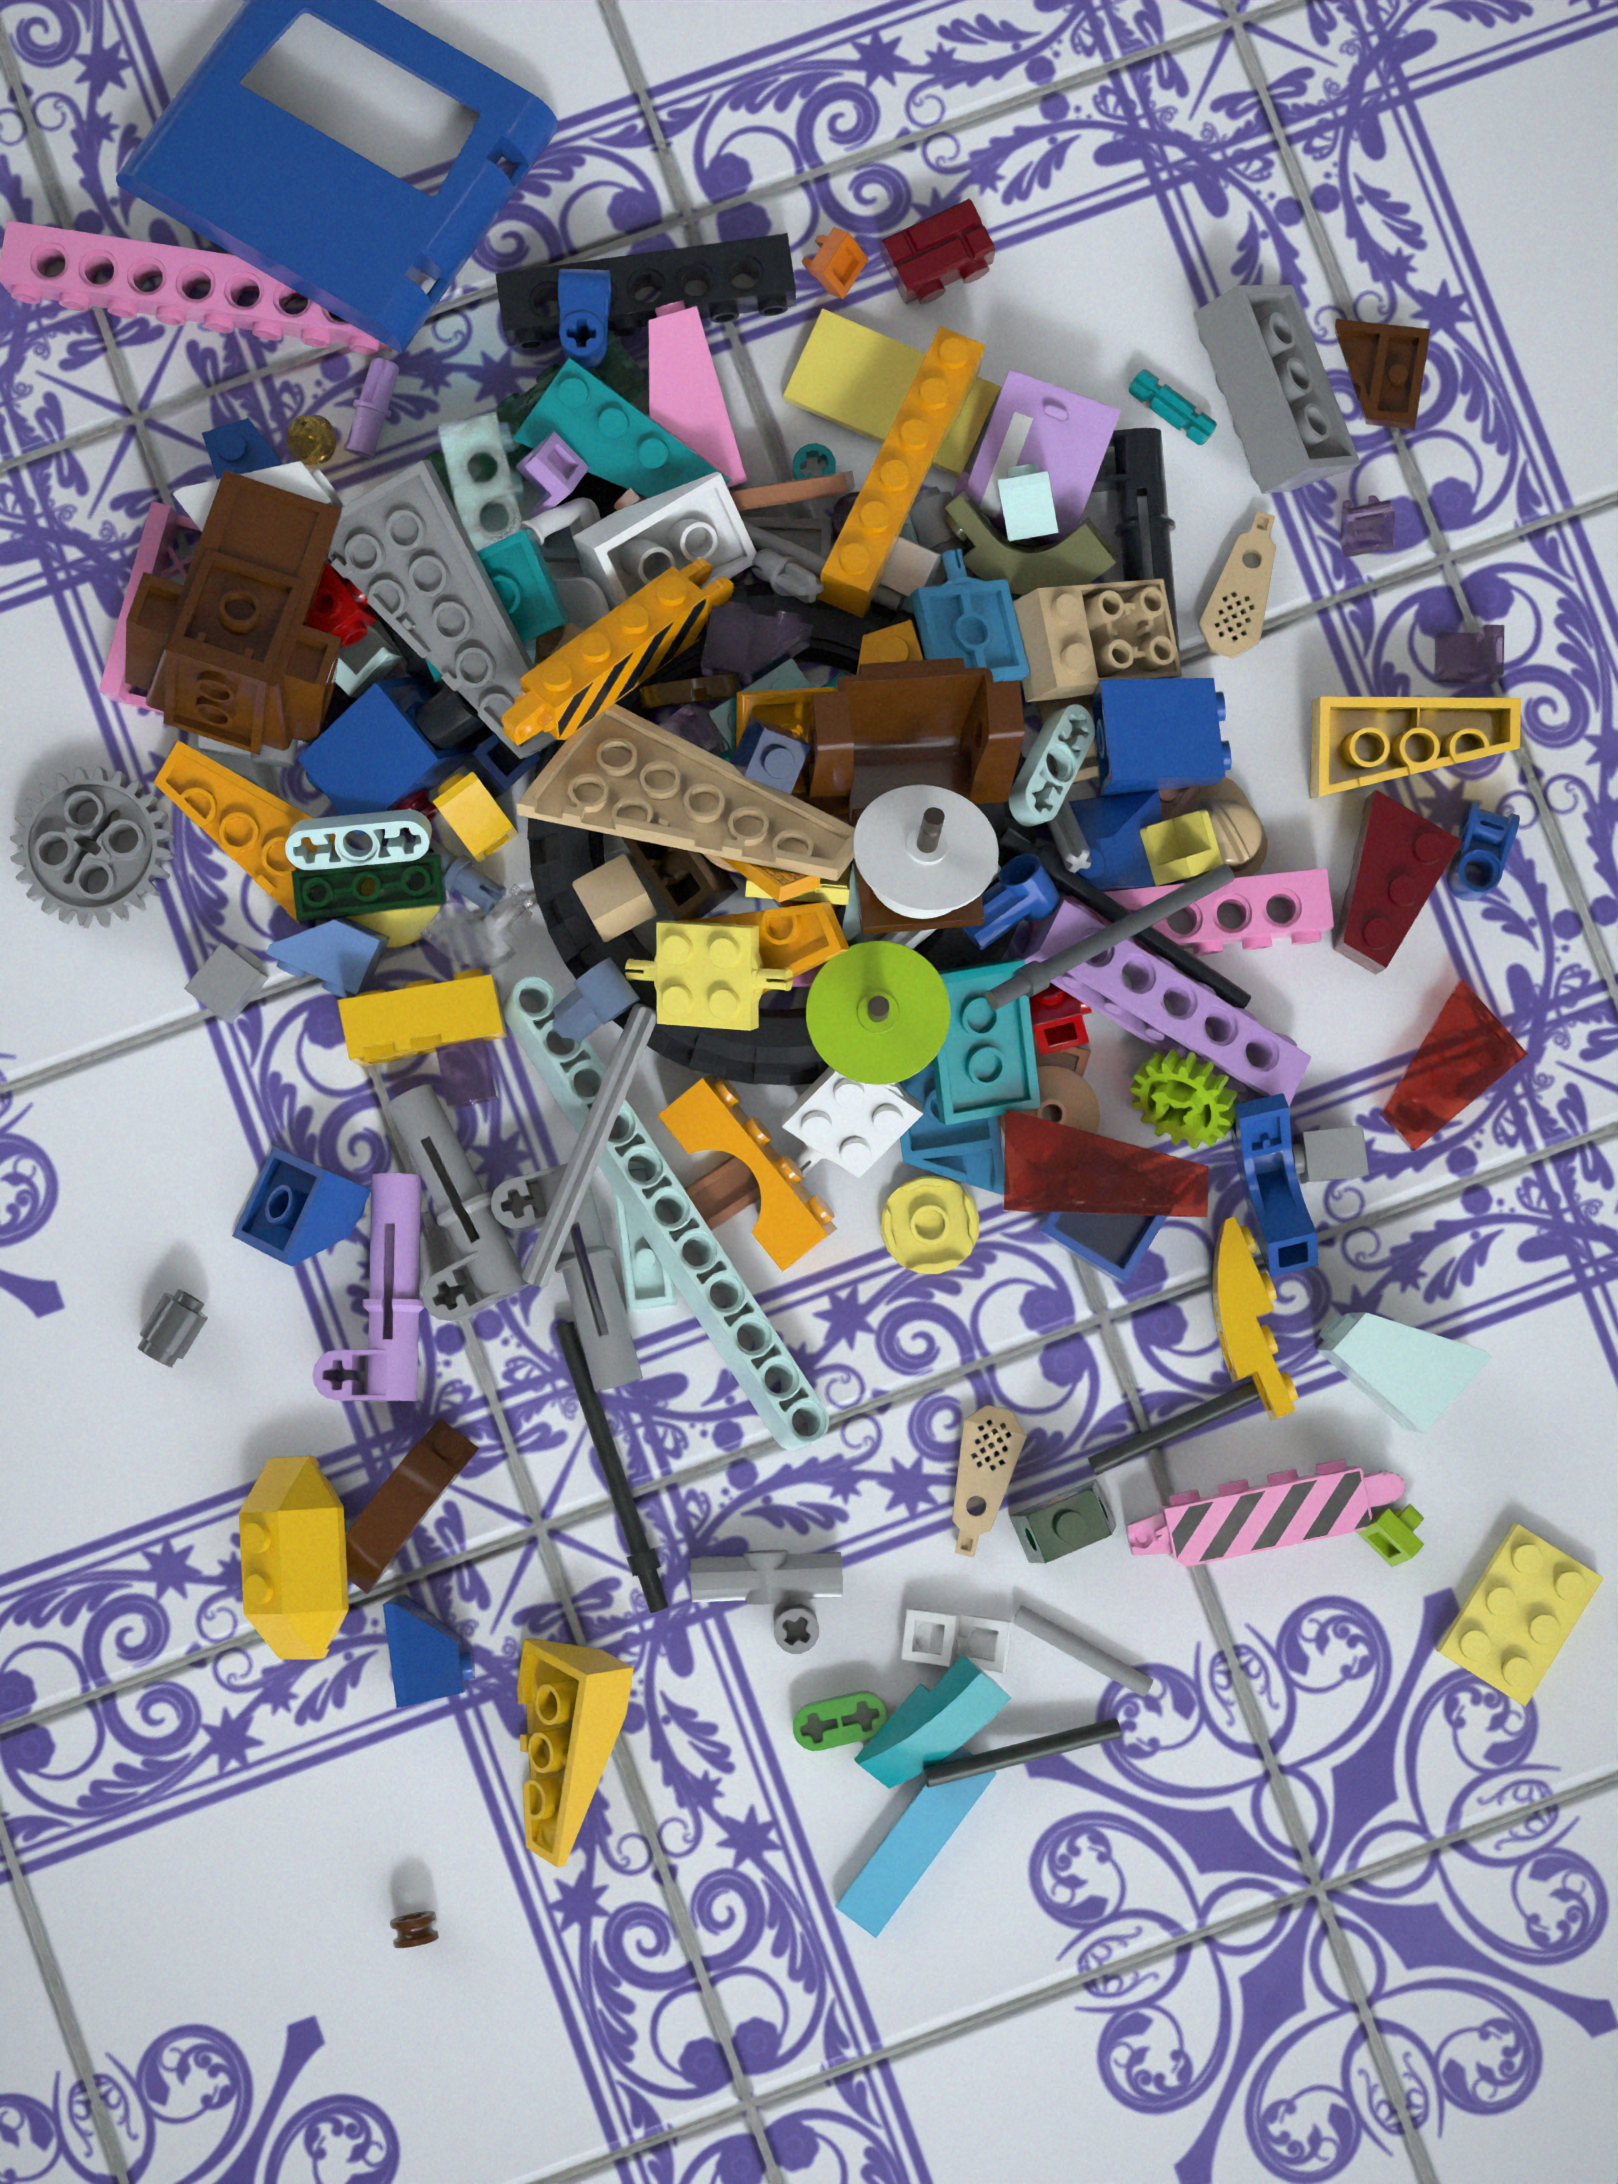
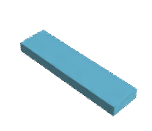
[835,1746,996,1938]

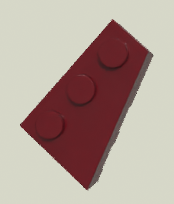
[1333,790,1462,975]

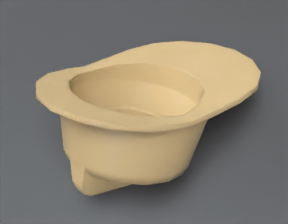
[1181,777,1268,878]

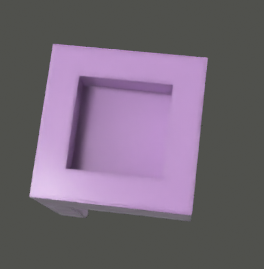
[516,431,589,518]

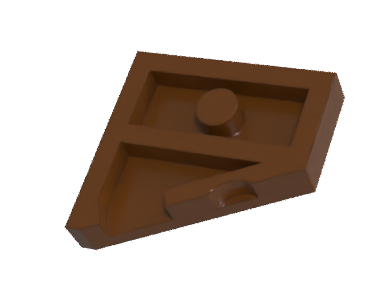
[1335,319,1431,430]

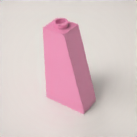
[647,300,747,488]

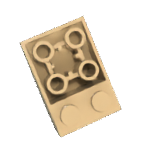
[1013,579,1182,702]

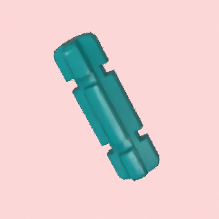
[1129,369,1217,445]

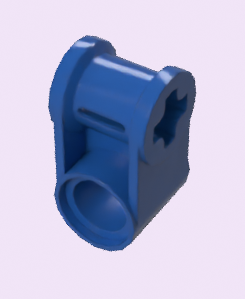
[558,269,611,370]
[1447,801,1520,902]

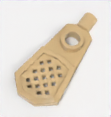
[1198,511,1276,659]
[952,1405,1027,1557]

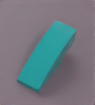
[854,1654,1011,1789]

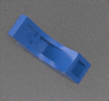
[1232,1093,1319,1277]

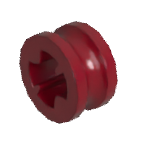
[394,788,439,835]

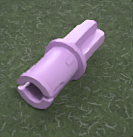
[343,358,399,459]

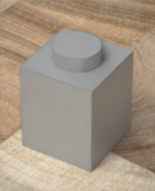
[184,942,269,1024]
[1292,1125,1369,1184]

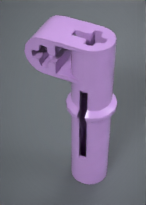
[313,1173,425,1401]

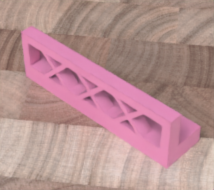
[99,501,202,714]

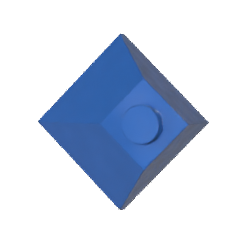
[1068,789,1170,896]
[232,1146,371,1266]
[383,1594,475,1708]

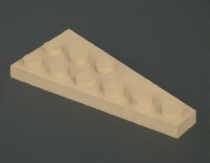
[516,703,855,881]

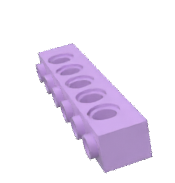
[1021,900,1311,1106]

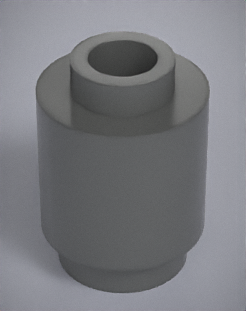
[137,1289,208,1368]

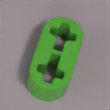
[793,1691,887,1751]

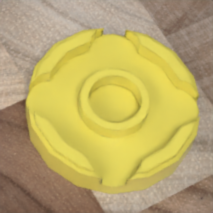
[881,1176,979,1274]

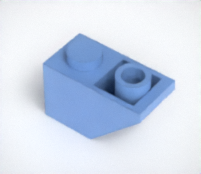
[266,917,390,998]

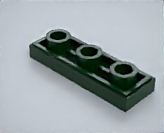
[291,854,447,922]

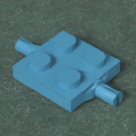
[910,549,1030,682]

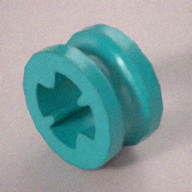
[792,443,836,480]

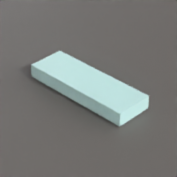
[612,1161,677,1311]

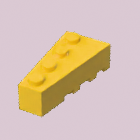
[1310,696,1521,799]

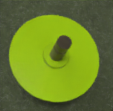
[806,941,950,1085]

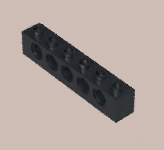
[495,233,796,350]

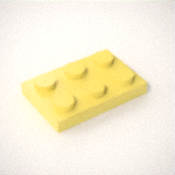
[1436,1523,1603,1707]

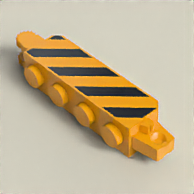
[501,558,735,746]

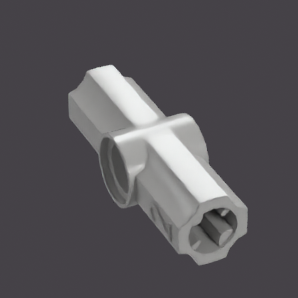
[690,1550,843,1605]

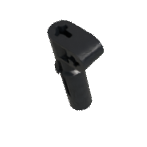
[1091,428,1180,652]
[368,605,494,749]

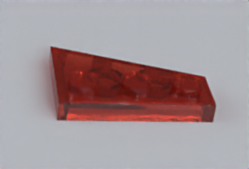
[1380,979,1528,1151]

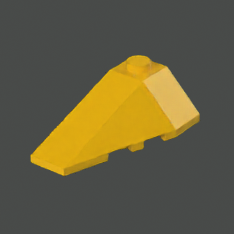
[517,1638,634,1867]

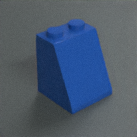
[297,676,478,836]
[1090,678,1232,797]

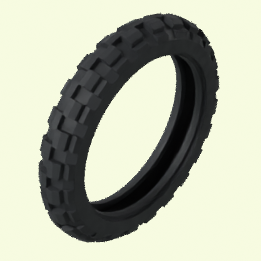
[527,582,1036,1086]

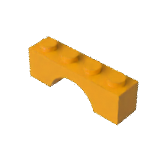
[657,1075,837,1272]

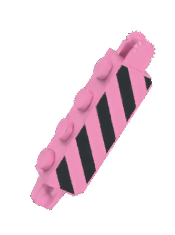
[1126,1459,1406,1567]

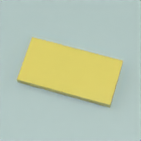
[783,308,1001,478]

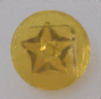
[287,415,336,465]

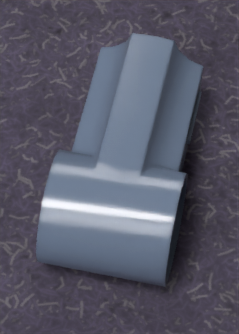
[552,957,640,1043]

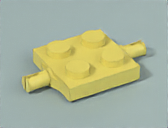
[625,920,793,1031]

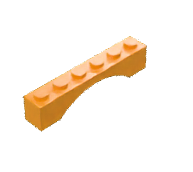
[817,326,985,618]

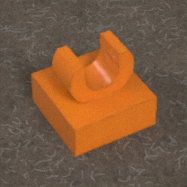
[801,227,869,300]

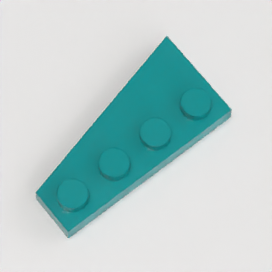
[512,358,731,498]

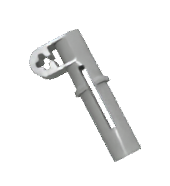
[386,1084,530,1321]
[491,1163,643,1392]

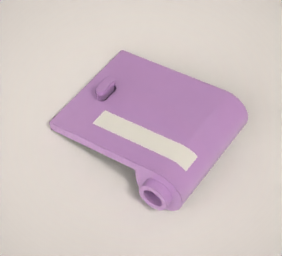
[953,369,1121,545]

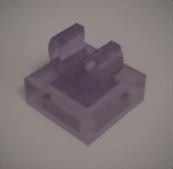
[1340,495,1396,558]

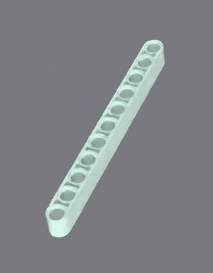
[503,976,829,1450]

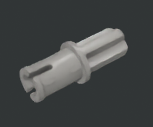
[752,548,824,603]

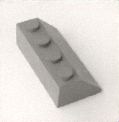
[1193,285,1361,494]

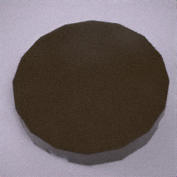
[639,674,741,709]

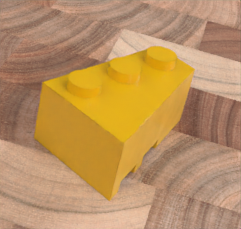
[337,969,508,1068]

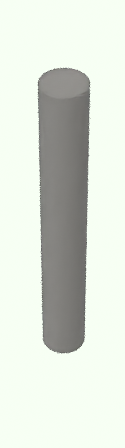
[1012,1605,1153,1697]

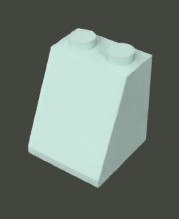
[1316,1312,1492,1433]

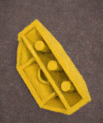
[239,1456,349,1659]

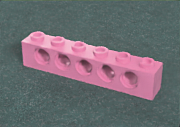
[1028,868,1334,956]

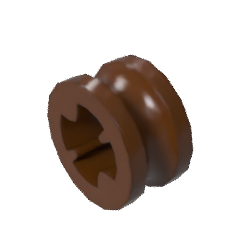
[390,1911,439,1948]

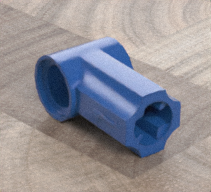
[962,853,1061,950]

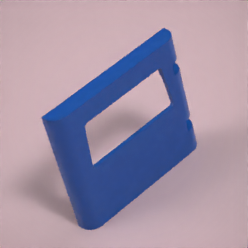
[116,0,558,354]

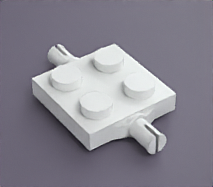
[781,1066,923,1178]

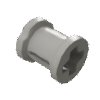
[774,1604,819,1654]

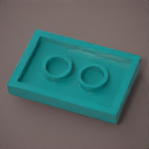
[425,528,571,683]
[932,957,1041,1125]

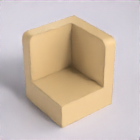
[572,853,657,942]

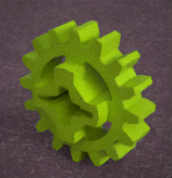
[1129,1049,1238,1149]

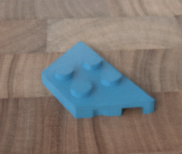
[899,1061,1010,1195]

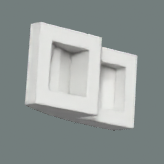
[901,1609,1012,1673]

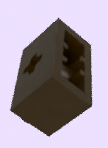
[621,837,738,921]

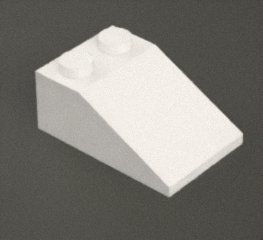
[572,472,757,611]

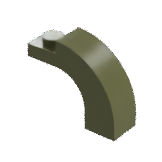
[945,489,1119,596]

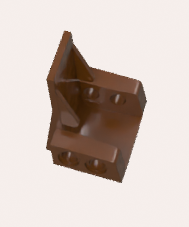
[125,470,342,755]
[802,658,1025,934]

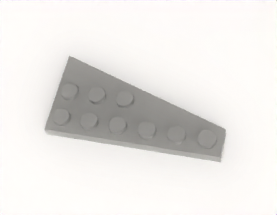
[328,460,558,759]

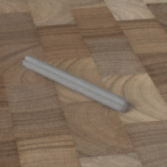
[522,1003,657,1288]

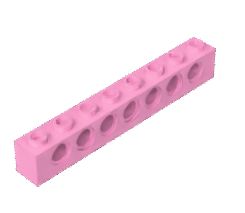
[0,220,393,355]

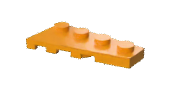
[153,740,351,925]

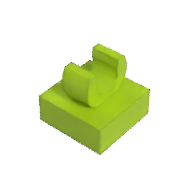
[1356,1504,1424,1567]

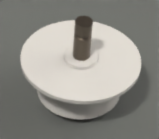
[853,785,999,919]

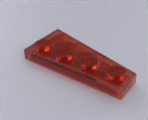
[1002,1109,1209,1218]

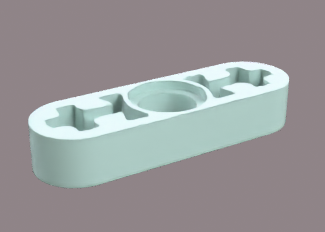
[1009,704,1095,827]
[285,809,432,871]

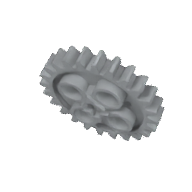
[10,766,175,928]

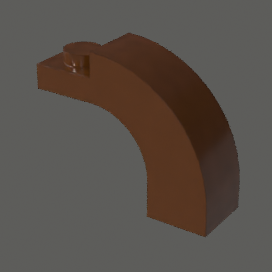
[345,1418,479,1594]

